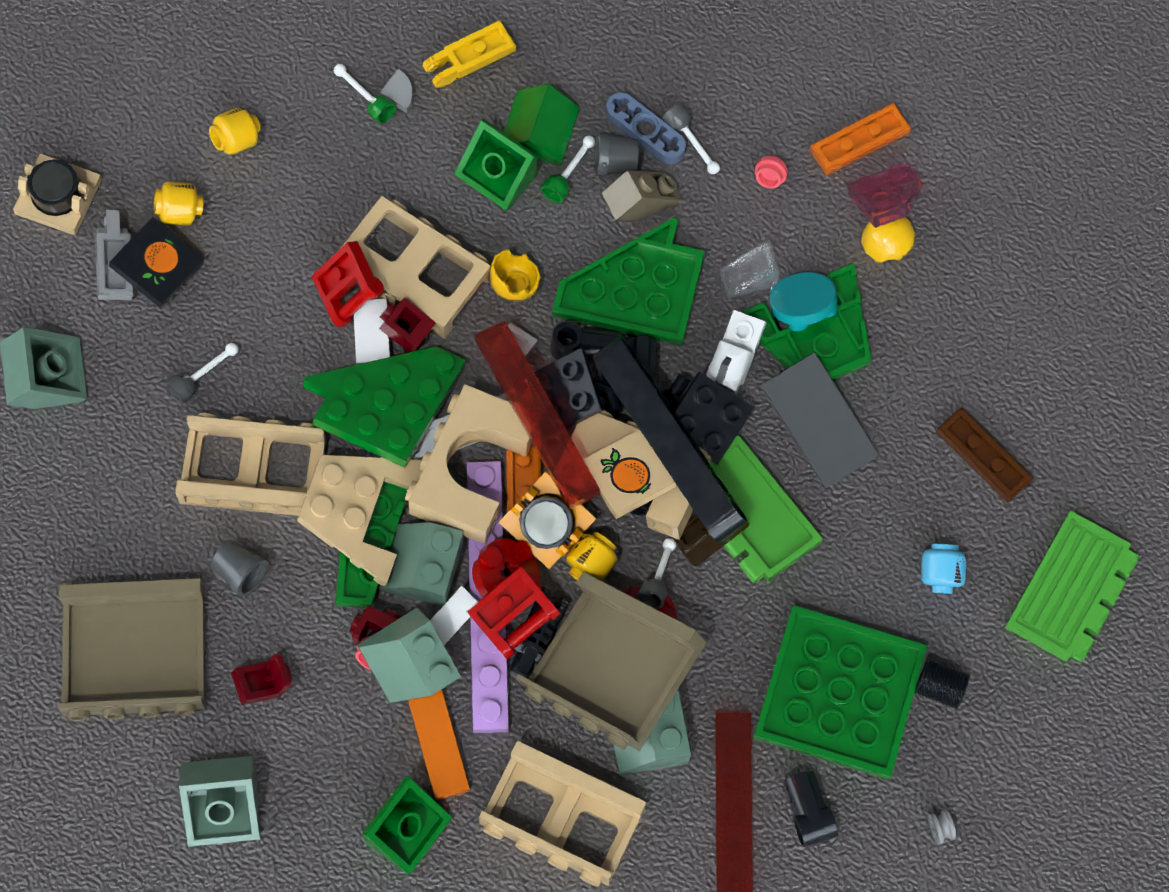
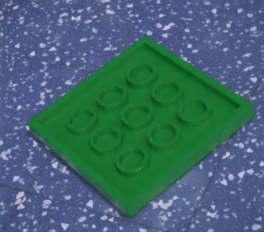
[753,605,927,780]

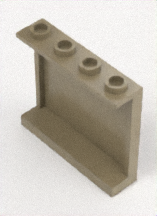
[516,572,706,751]
[58,578,205,721]

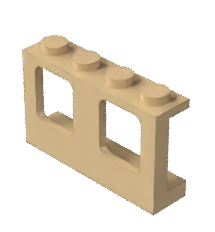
[340,196,491,339]
[175,413,327,516]
[479,741,646,887]

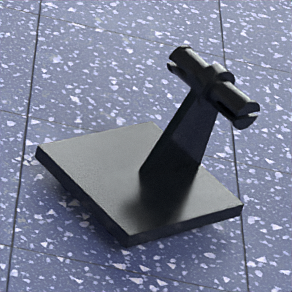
[526,348,623,438]
[663,371,754,465]

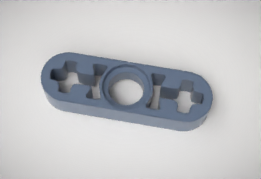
[606,92,686,165]

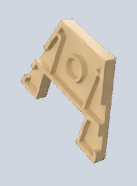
[297,455,422,586]

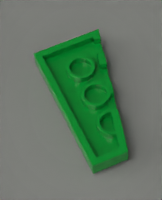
[335,481,408,609]

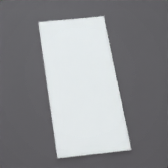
[430,586,478,645]

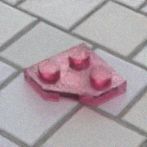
[847,163,921,228]

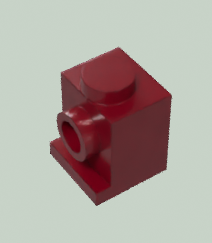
[379,297,436,353]

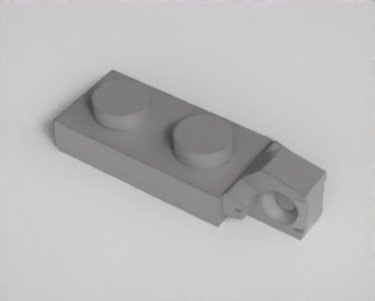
[95,210,133,300]

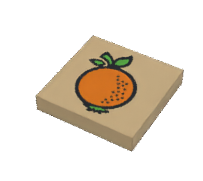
[581,429,676,519]

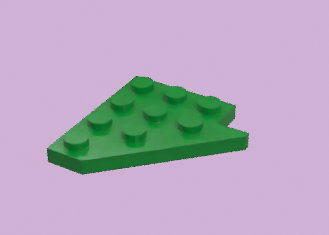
[552,218,705,346]
[303,346,466,468]

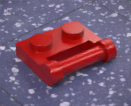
[311,241,384,327]
[466,566,561,660]

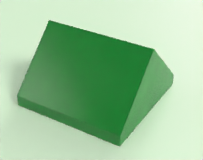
[504,84,580,166]
[454,119,537,210]
[362,776,453,875]

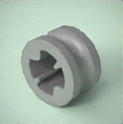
[928,809,956,845]

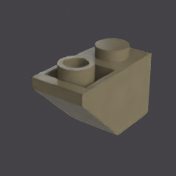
[602,170,682,221]

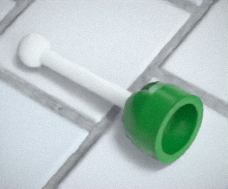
[334,64,397,124]
[540,136,596,204]

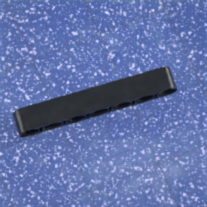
[592,335,748,543]

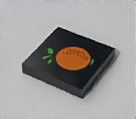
[109,217,204,309]

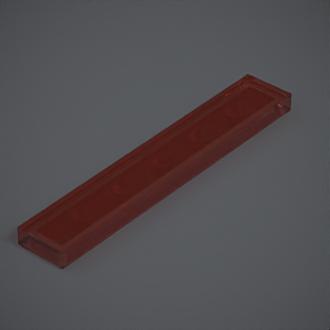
[474,321,600,509]
[715,713,753,892]

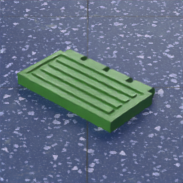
[712,435,823,583]
[1005,510,1140,662]

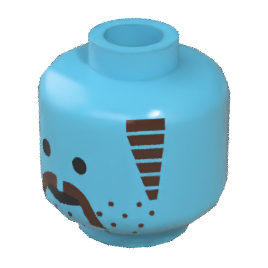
[921,544,967,594]

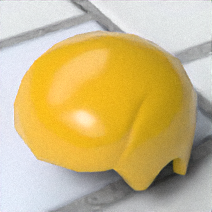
[861,212,916,263]
[489,249,541,301]

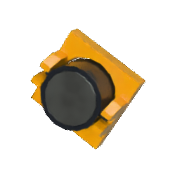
[498,471,596,569]

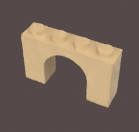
[405,384,540,545]
[552,411,712,540]

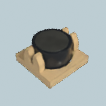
[13,154,102,236]

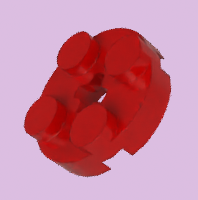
[472,539,541,597]

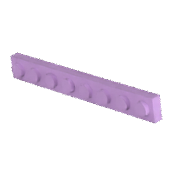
[467,461,509,733]

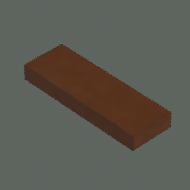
[936,407,1034,503]

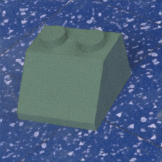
[0,327,87,409]
[379,522,465,606]
[357,608,461,703]
[614,689,691,775]
[179,756,260,847]

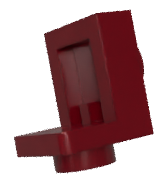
[350,605,401,646]
[231,653,291,705]

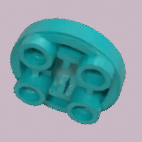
[769,272,838,332]

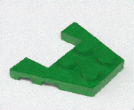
[741,263,871,381]

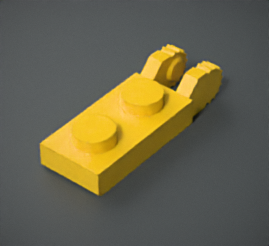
[422,21,516,88]

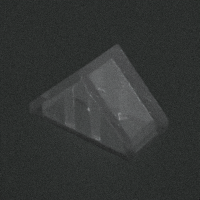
[718,241,780,301]

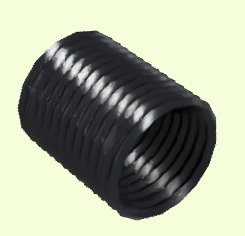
[915,659,970,710]

